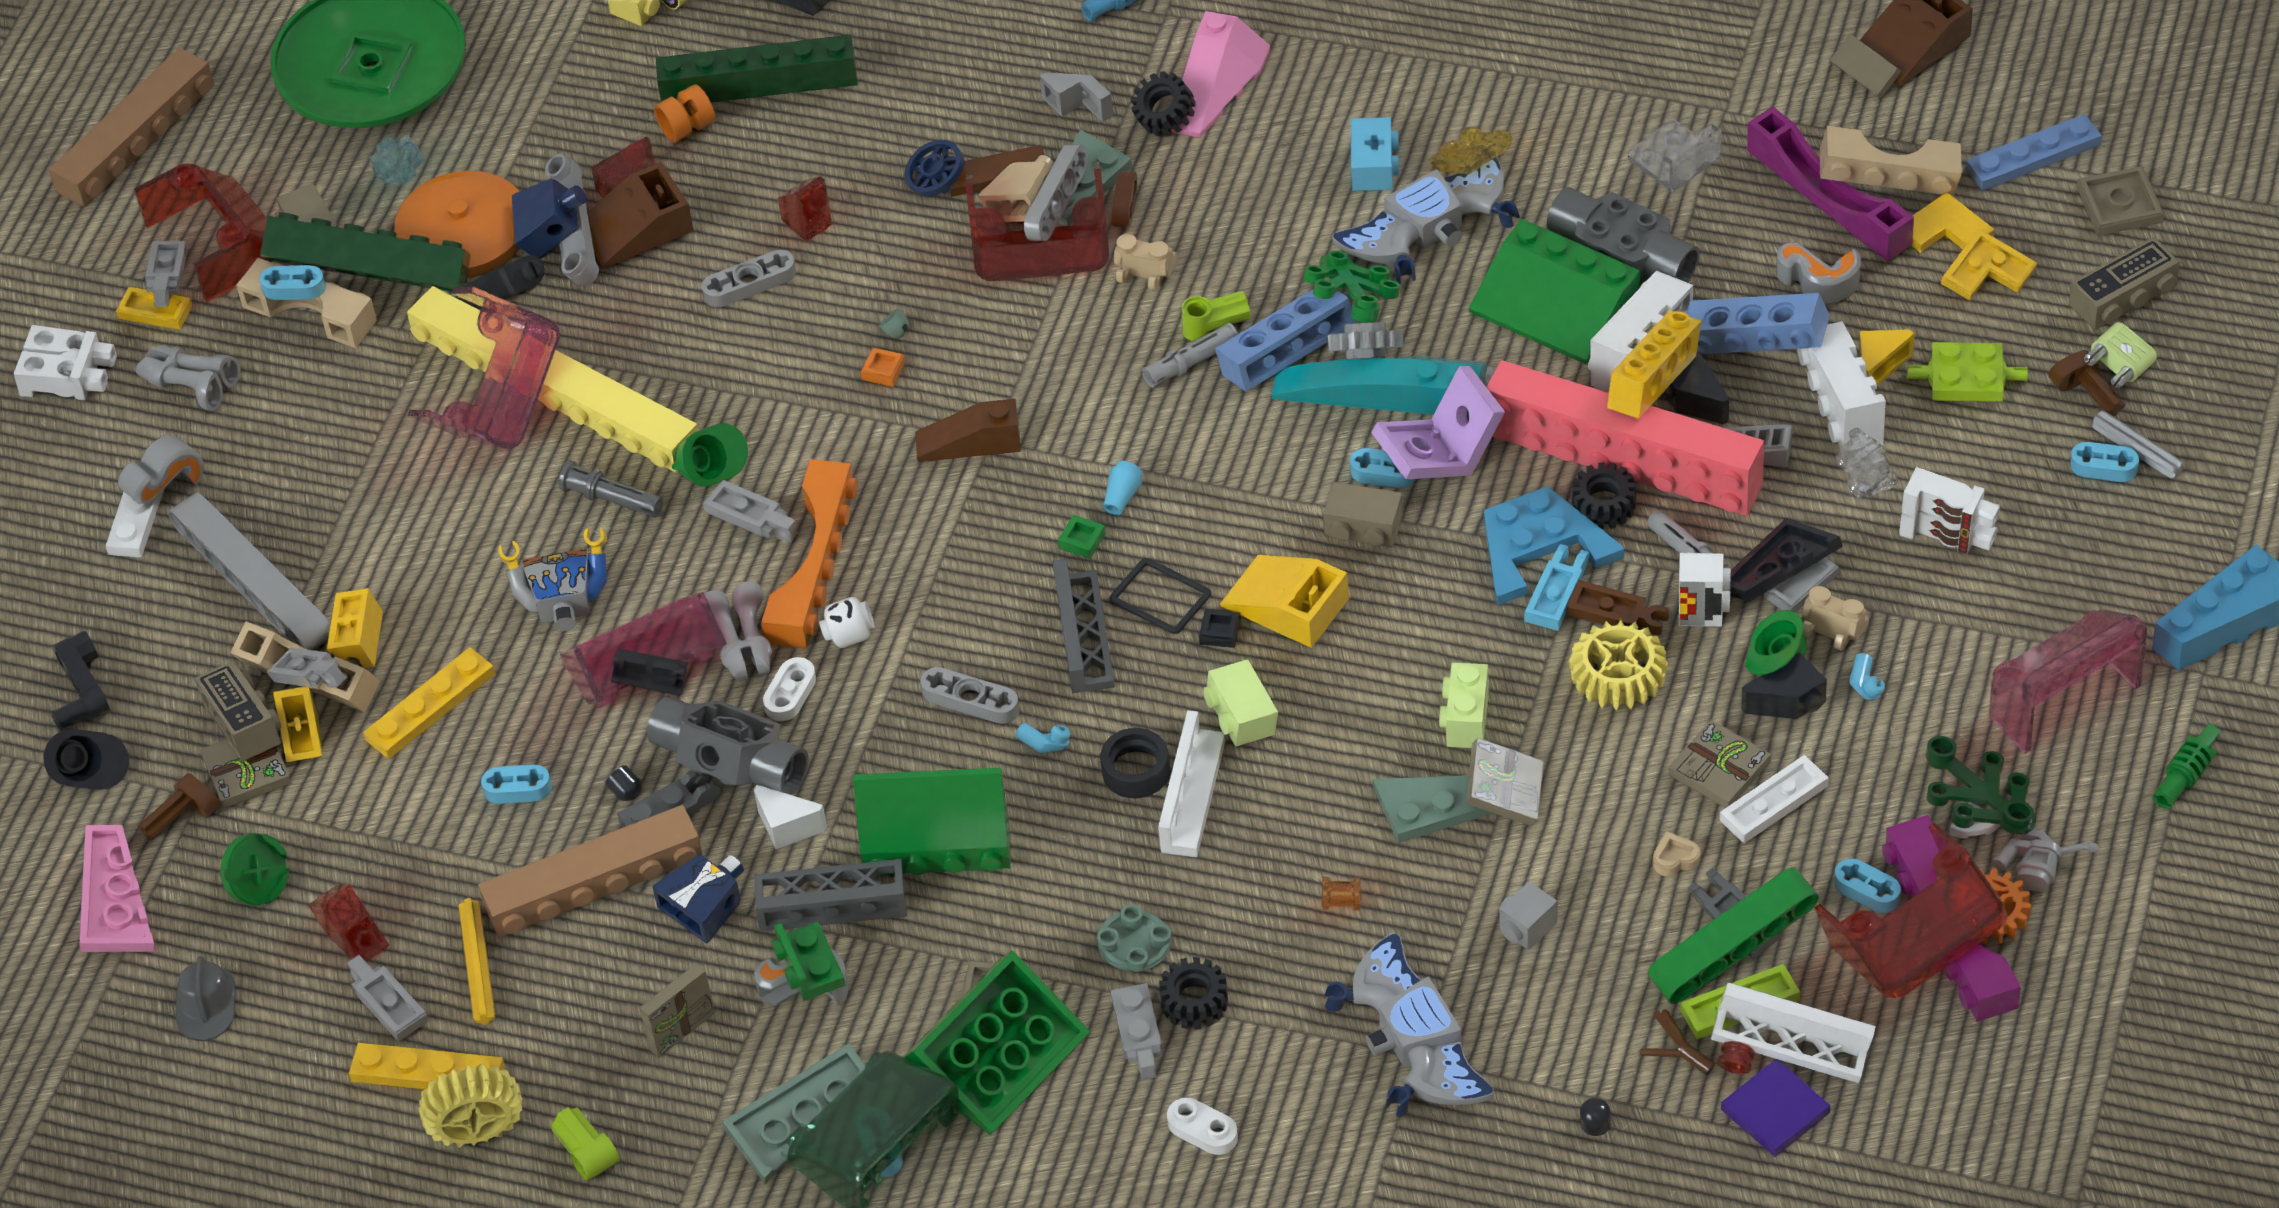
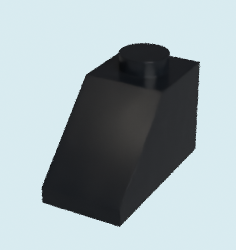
[1661,351,1729,424]
[1741,652,1827,719]

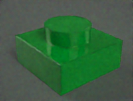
[1058,515,1106,559]

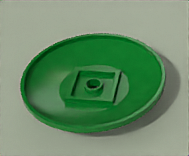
[270,0,466,128]

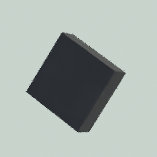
[1199,609,1241,648]

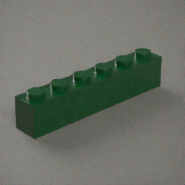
[656,35,858,103]
[260,212,471,293]

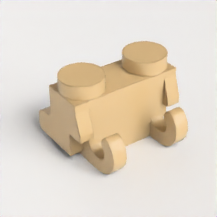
[1114,234,1178,291]
[1801,586,1869,651]

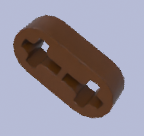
[1112,171,1137,227]

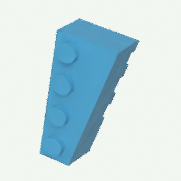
[2152,545,2279,670]

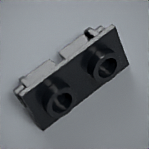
[611,648,688,696]

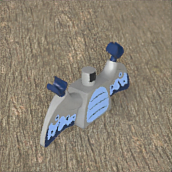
[1332,150,1520,284]
[1324,933,1494,1117]

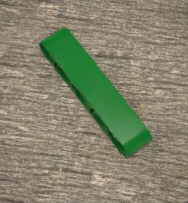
[1648,867,1820,1004]

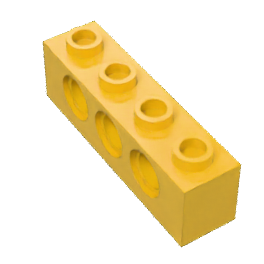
[1607,310,1701,419]

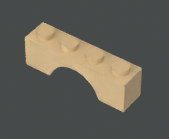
[1820,126,1962,196]
[236,258,377,348]
[230,621,380,713]

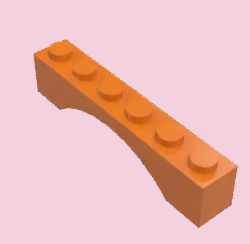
[761,459,858,649]

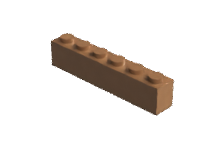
[48,47,215,207]
[478,805,703,938]

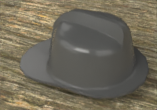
[176,956,235,1041]

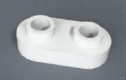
[763,657,816,721]
[1167,1098,1238,1155]

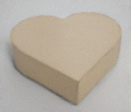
[1653,831,1701,876]

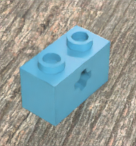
[1351,117,1399,191]

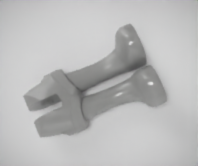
[136,345,240,411]
[697,581,772,681]

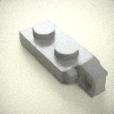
[145,241,187,307]
[703,480,798,543]
[267,648,347,688]
[347,955,429,1042]
[1110,983,1162,1080]

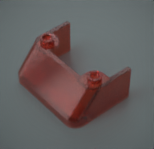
[965,162,1109,281]
[134,163,282,303]
[1814,823,2007,998]

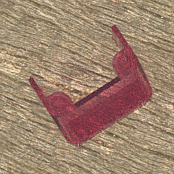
[407,287,560,449]
[560,592,727,708]
[1989,609,2148,754]

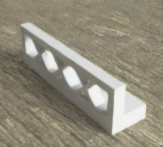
[1158,710,1225,857]
[1711,983,1876,1083]

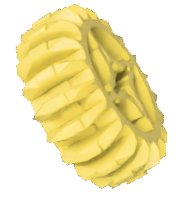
[1569,619,1668,711]
[419,1064,523,1147]

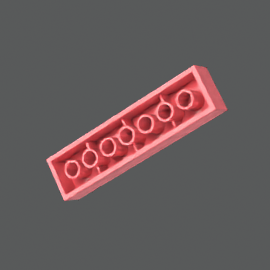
[1486,360,1764,516]

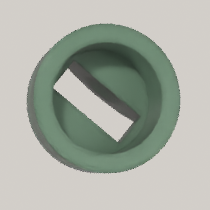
[879,308,909,338]

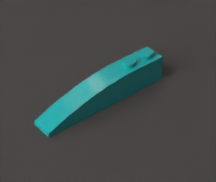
[1271,356,1487,418]

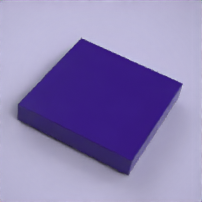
[1721,1059,1831,1157]

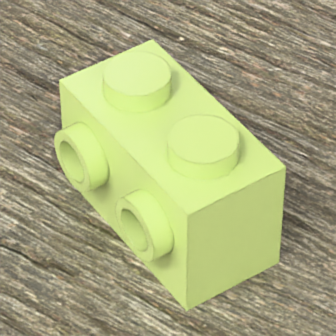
[1203,659,1278,747]
[1439,663,1489,748]

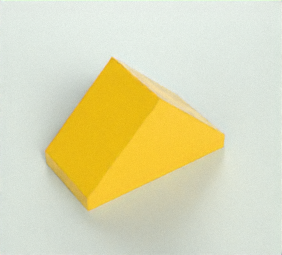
[1859,329,1915,386]
[273,686,322,762]

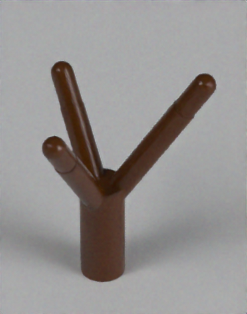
[1639,1009,1715,1075]

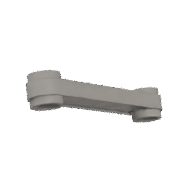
[545,154,599,286]

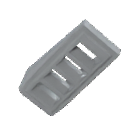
[1725,425,1793,467]

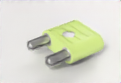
[2084,322,2157,388]

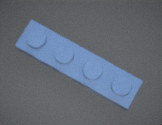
[1965,114,2102,191]

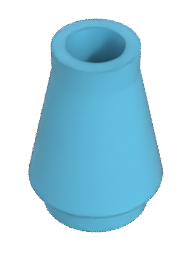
[1102,461,1143,515]

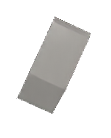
[1040,73,1113,122]

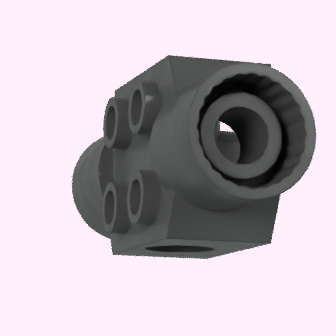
[1547,187,1700,287]
[647,696,809,795]

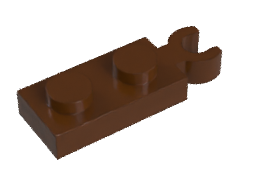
[1567,580,1669,635]

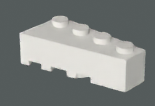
[1588,271,1693,393]
[1797,321,1886,455]

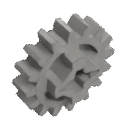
[1328,322,1404,359]

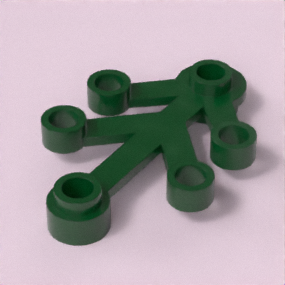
[1925,736,2036,835]

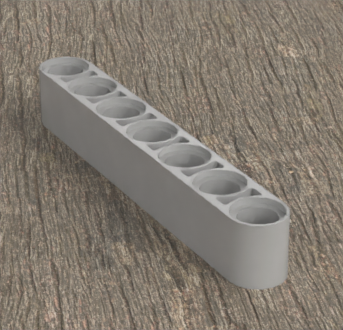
[168,492,331,651]

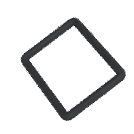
[1110,558,1211,634]

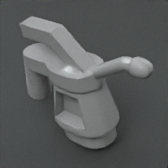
[1993,829,2099,892]

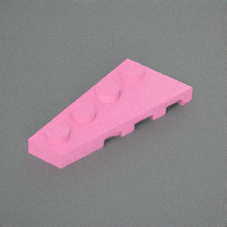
[79,825,155,952]

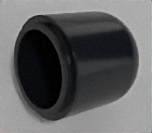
[605,765,642,801]
[1580,1098,1611,1136]

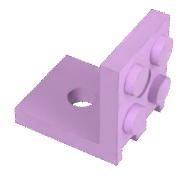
[1371,366,1505,479]

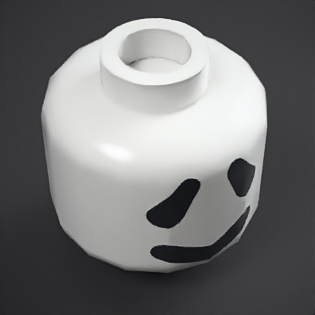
[819,597,875,648]

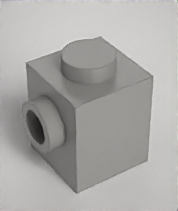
[1499,881,1558,950]

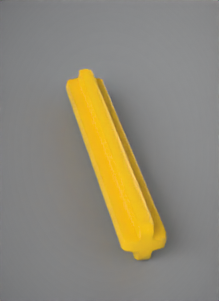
[459,898,495,1025]

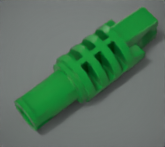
[2152,723,2221,809]

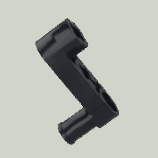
[50,631,111,732]

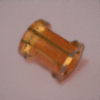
[1322,877,1361,911]

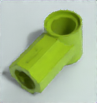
[1182,291,1251,341]
[550,1107,620,1181]

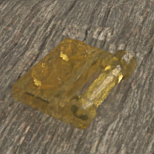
[1429,127,1512,174]

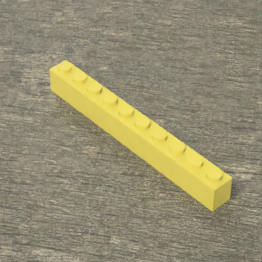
[407,286,699,473]

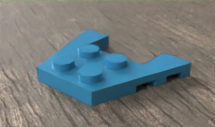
[1484,486,1624,605]

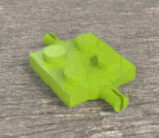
[1907,342,2028,402]

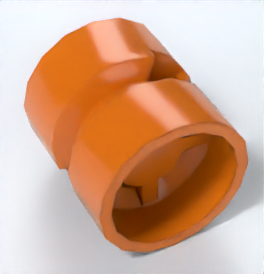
[654,84,716,143]

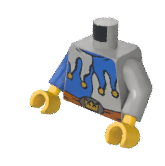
[498,527,607,631]

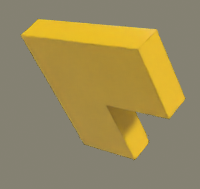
[1911,192,1995,253]
[1941,229,2037,301]

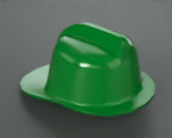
[672,423,748,487]
[1746,610,1807,675]

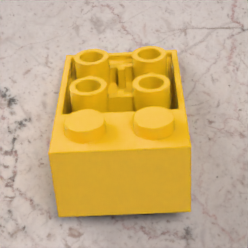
[1220,555,1349,648]

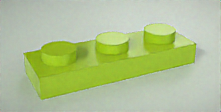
[1680,964,1800,1040]

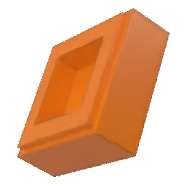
[860,347,906,387]

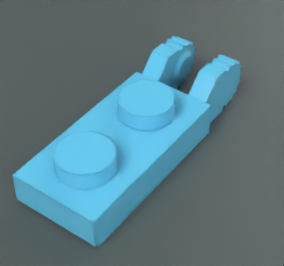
[1524,544,1590,631]

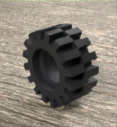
[1131,71,1196,137]
[1572,462,1636,529]
[1159,957,1228,1030]

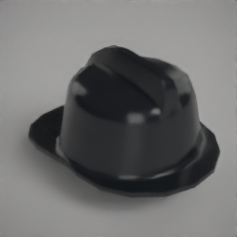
[43,729,129,790]

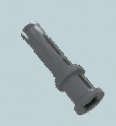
[558,460,663,518]

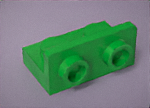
[771,921,846,1001]

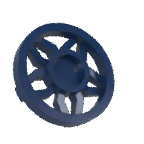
[905,140,965,196]

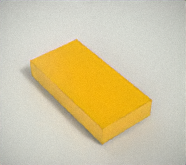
[116,287,193,330]

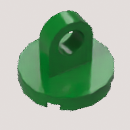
[219,833,289,906]

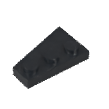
[1723,518,1843,602]

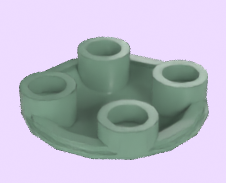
[1097,904,1171,972]

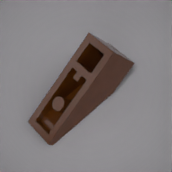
[915,399,1021,462]

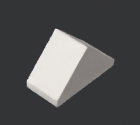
[754,785,827,849]

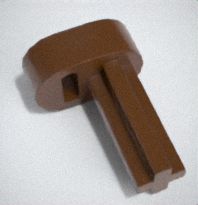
[2048,350,2125,417]
[138,773,221,840]

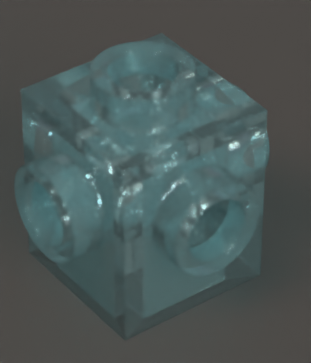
[369,134,426,185]

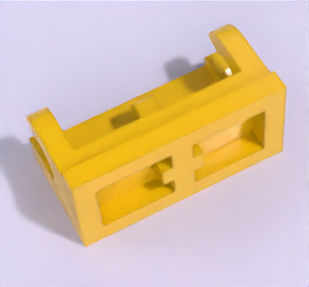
[327,588,383,668]

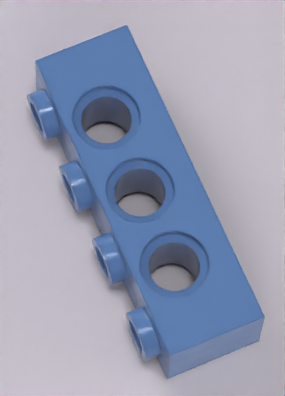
[1215,289,1355,392]
[1686,293,1830,354]

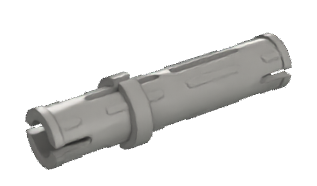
[1142,323,1238,388]
[1647,510,1729,568]

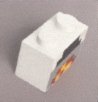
[1679,553,1730,627]

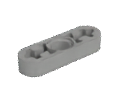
[702,250,796,307]
[920,667,1019,724]

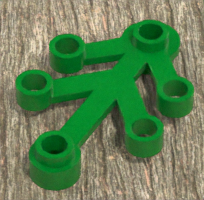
[1303,251,1400,323]

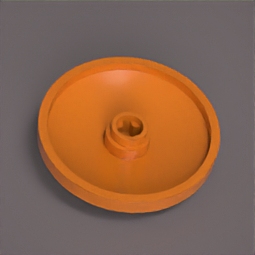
[395,171,520,278]

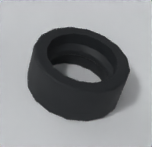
[1100,727,1170,799]

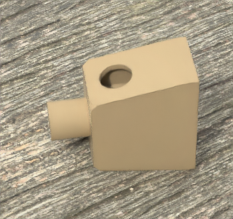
[978,155,1054,222]

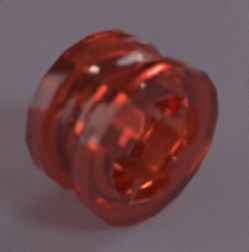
[1717,1041,1755,1074]

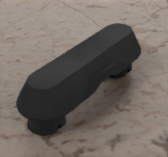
[455,255,545,311]

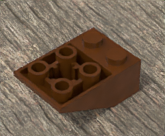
[1860,0,1973,87]
[587,162,694,269]

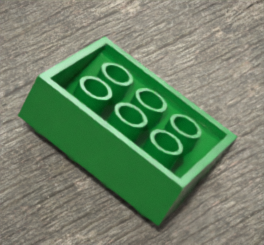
[1469,219,1640,365]
[853,767,1011,876]
[900,950,1090,1135]

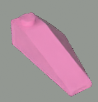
[1171,11,1270,138]

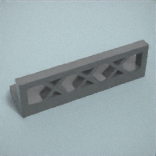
[1053,558,1115,693]
[754,859,907,932]

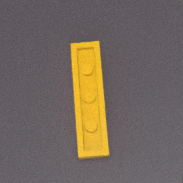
[363,647,495,759]
[349,1043,505,1089]

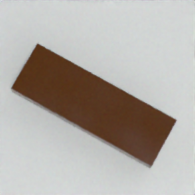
[947,145,1044,197]

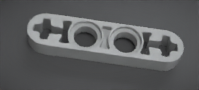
[1024,144,1088,241]

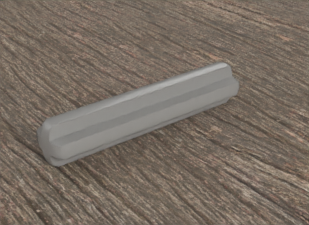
[2092,411,2183,479]

